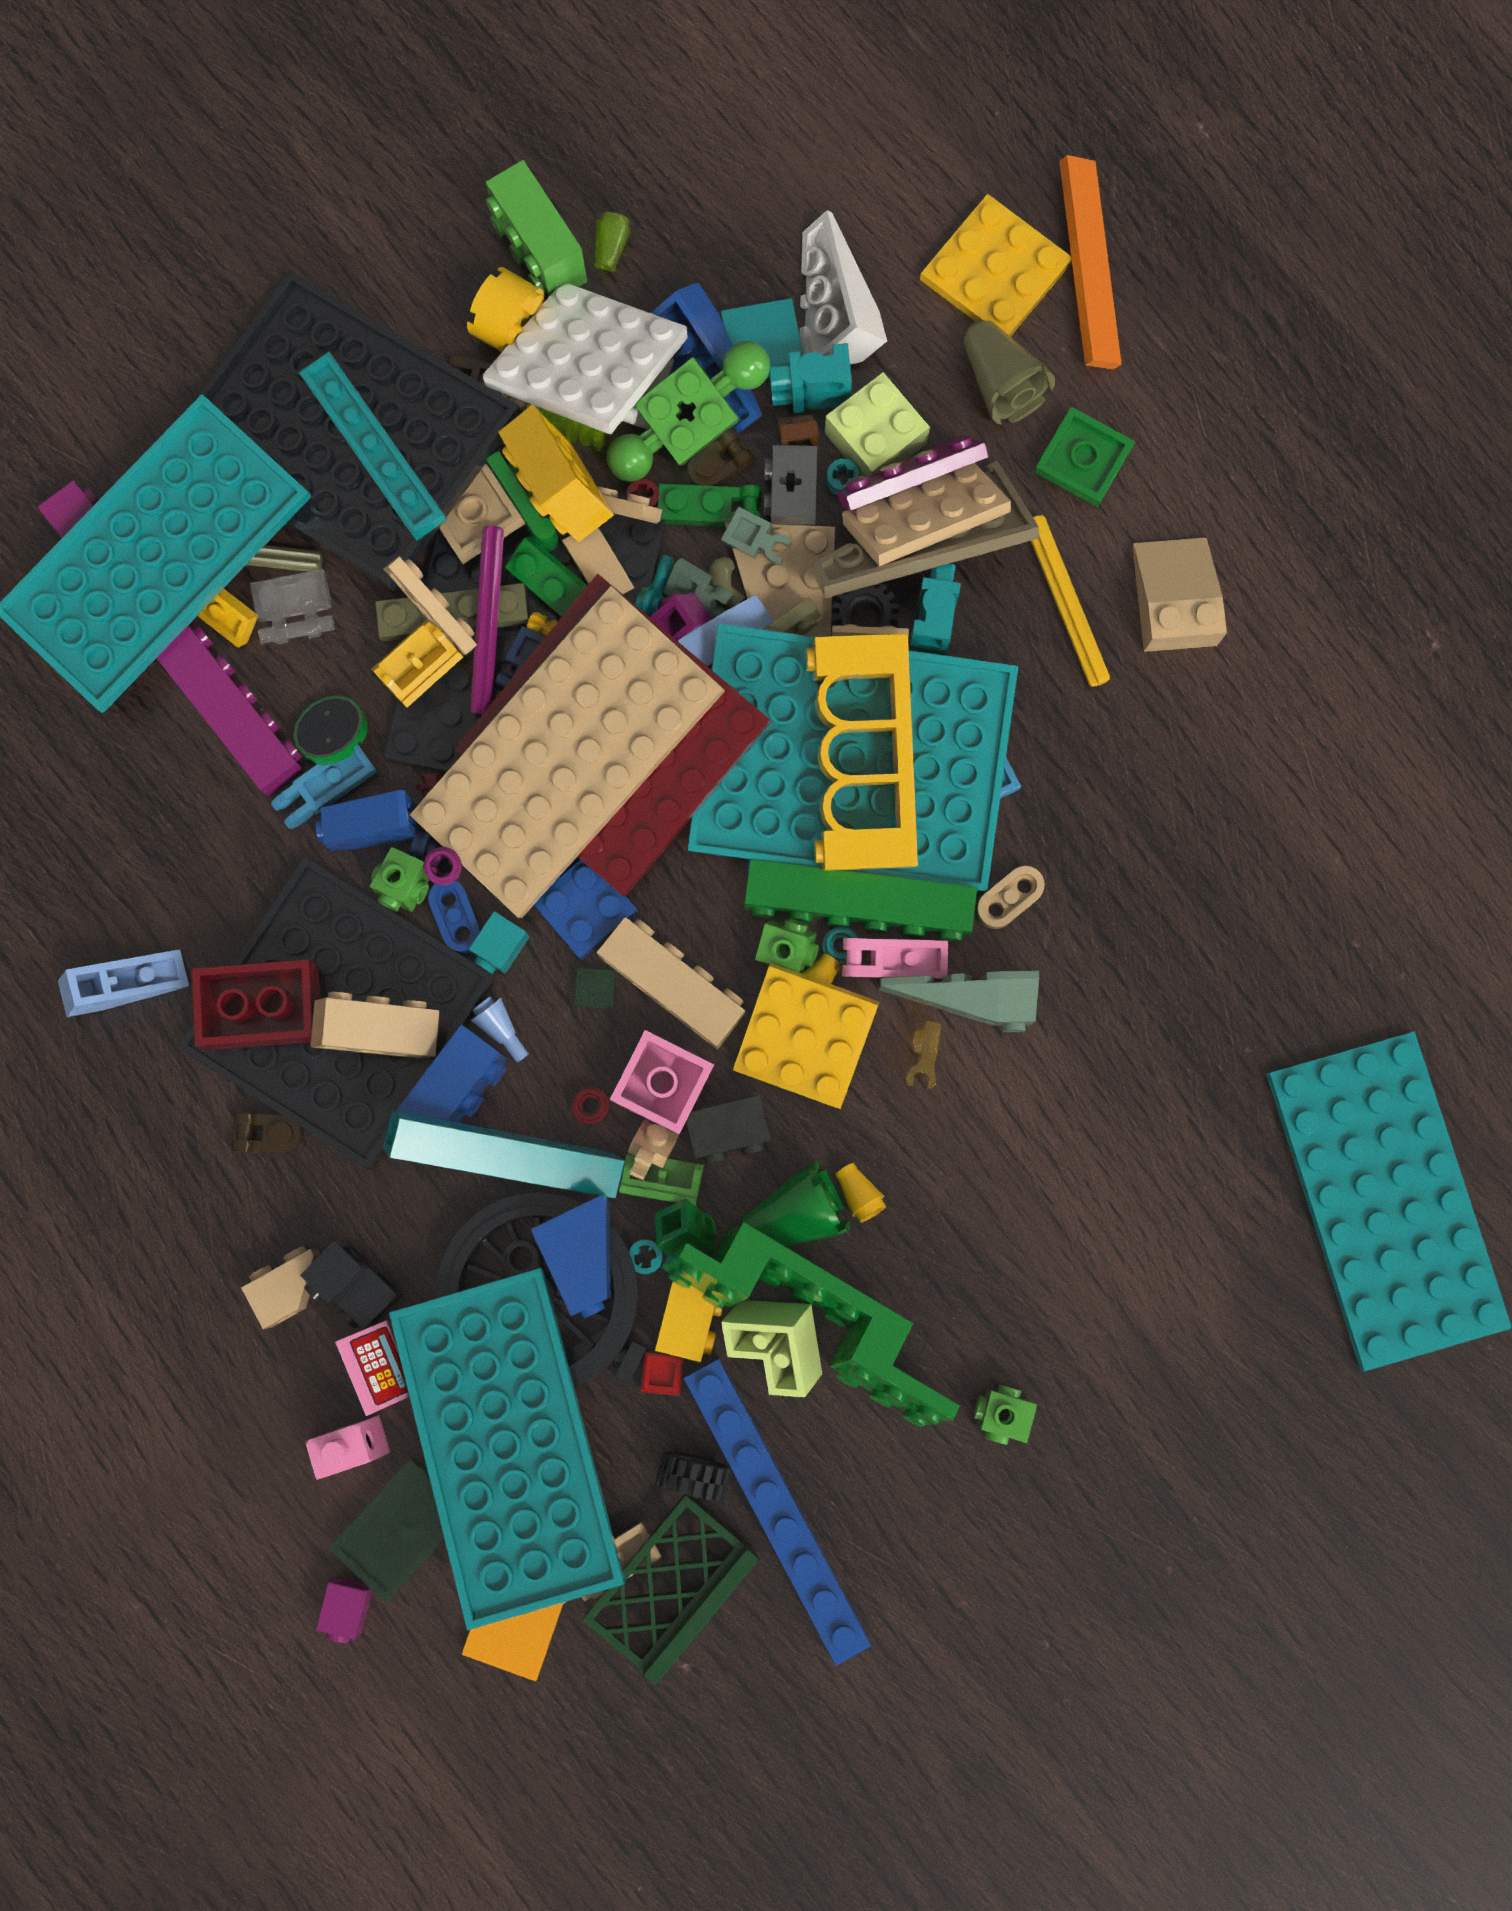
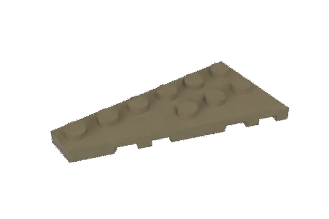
[812,461,1039,598]

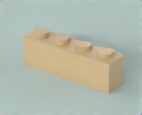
[597,917,745,1050]

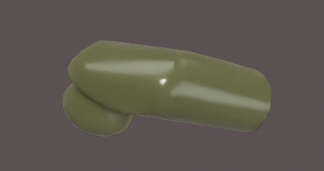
[709,556,746,609]

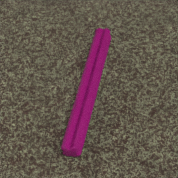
[470,526,504,715]

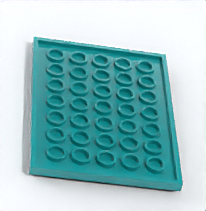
[687,623,1018,891]

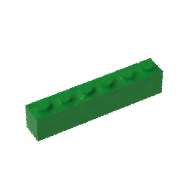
[745,859,977,942]

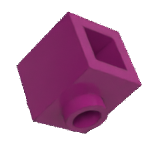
[650,592,712,641]

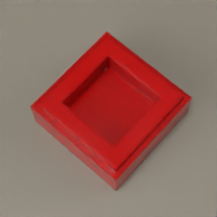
[641,1352,684,1396]

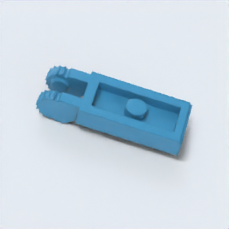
[271,744,377,829]

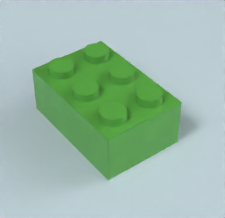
[485,160,587,299]

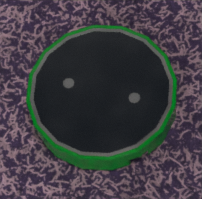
[293,695,368,765]

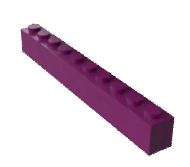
[38,480,304,798]

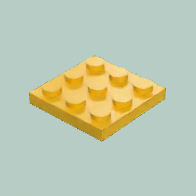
[920,194,1072,336]
[733,963,879,1109]

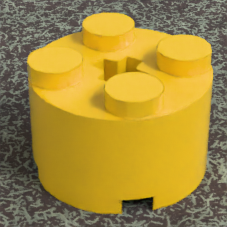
[467,267,544,352]

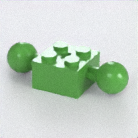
[606,340,770,482]

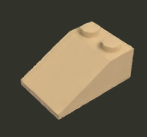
[1132,538,1227,652]

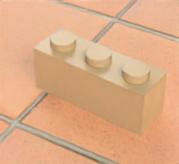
[311,992,439,1059]

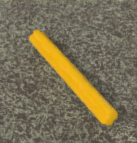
[1031,515,1110,687]

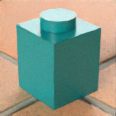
[469,911,530,975]

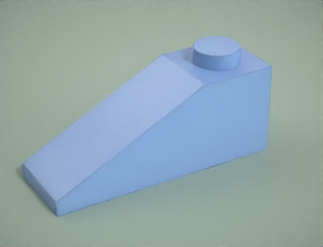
[58,949,189,1017]

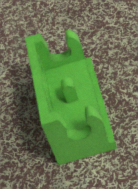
[619,1153,704,1207]

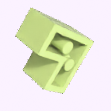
[721,1300,822,1397]

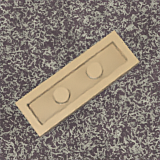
[383,556,477,655]

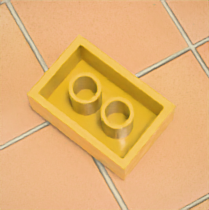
[498,404,614,542]

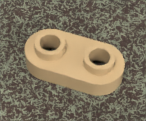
[976,866,1045,929]

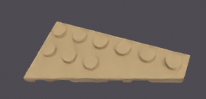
[725,522,835,637]

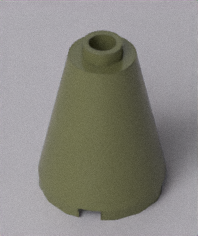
[963,321,1055,424]

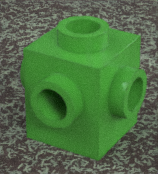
[370,847,429,912]
[755,919,819,973]
[973,1384,1037,1445]

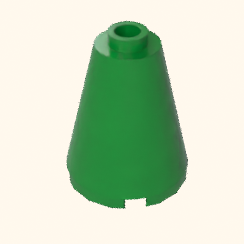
[741,1161,850,1247]

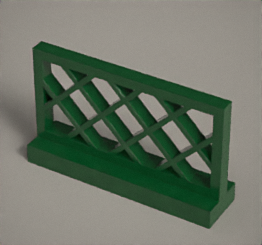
[582,1494,759,1686]

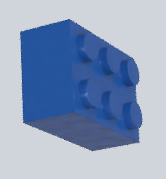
[396,1024,508,1123]

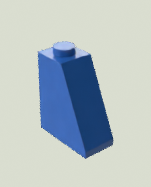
[316,790,419,852]
[531,1194,611,1319]

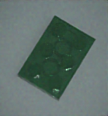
[329,1458,444,1604]

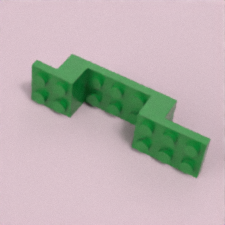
[662,1222,960,1427]

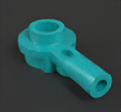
[636,555,674,617]

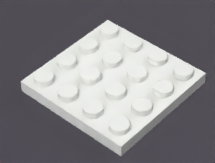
[483,283,688,435]

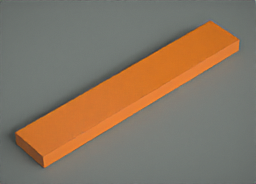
[1059,155,1122,370]

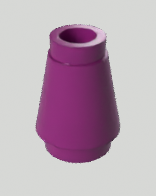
[424,847,462,885]

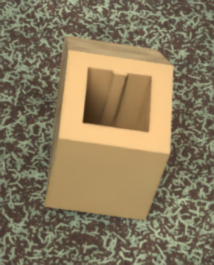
[241,1246,321,1329]

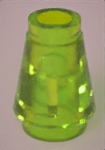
[594,212,631,271]

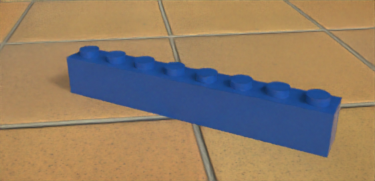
[684,1357,871,1666]

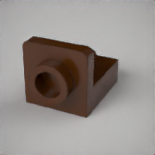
[777,415,819,451]

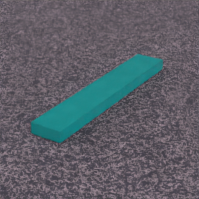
[299,352,447,541]

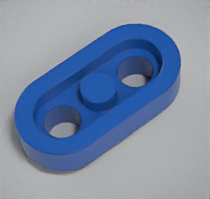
[428,881,481,953]

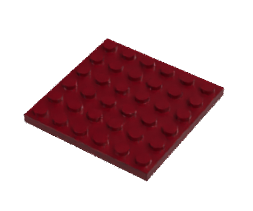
[454,573,772,896]

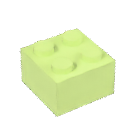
[824,372,930,477]

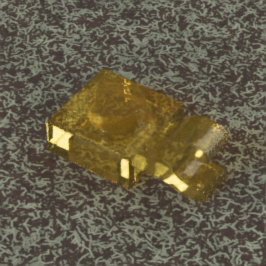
[906,1021,942,1090]

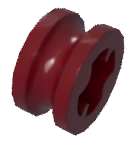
[626,479,659,508]

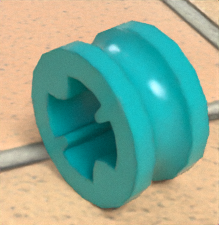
[826,459,860,496]
[629,1240,663,1274]

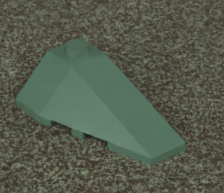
[879,971,1039,1032]

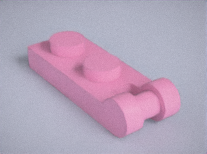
[842,938,948,979]

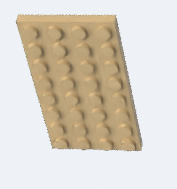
[410,586,725,918]

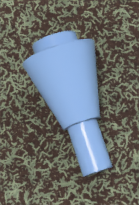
[470,996,529,1063]

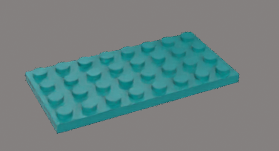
[0,394,312,713]
[1266,1031,1512,1372]
[389,1268,626,1631]

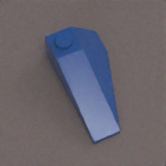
[651,283,762,434]

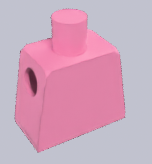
[305,1415,391,1480]

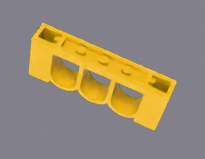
[806,634,918,871]

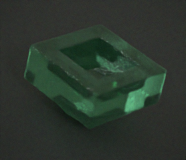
[575,968,616,1009]

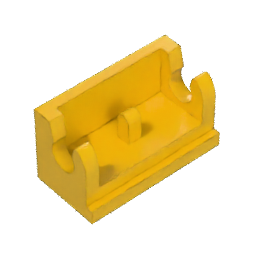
[371,619,463,707]

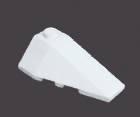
[799,210,887,364]

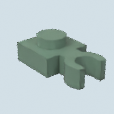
[721,507,792,565]
[663,558,732,618]

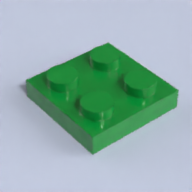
[1034,407,1135,508]

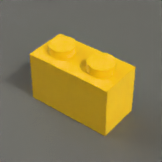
[655,1282,722,1362]

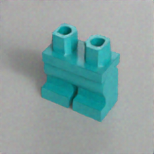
[770,343,852,414]
[908,564,961,656]

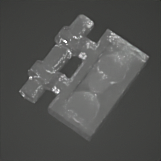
[250,569,335,645]

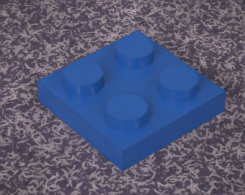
[534,860,638,960]

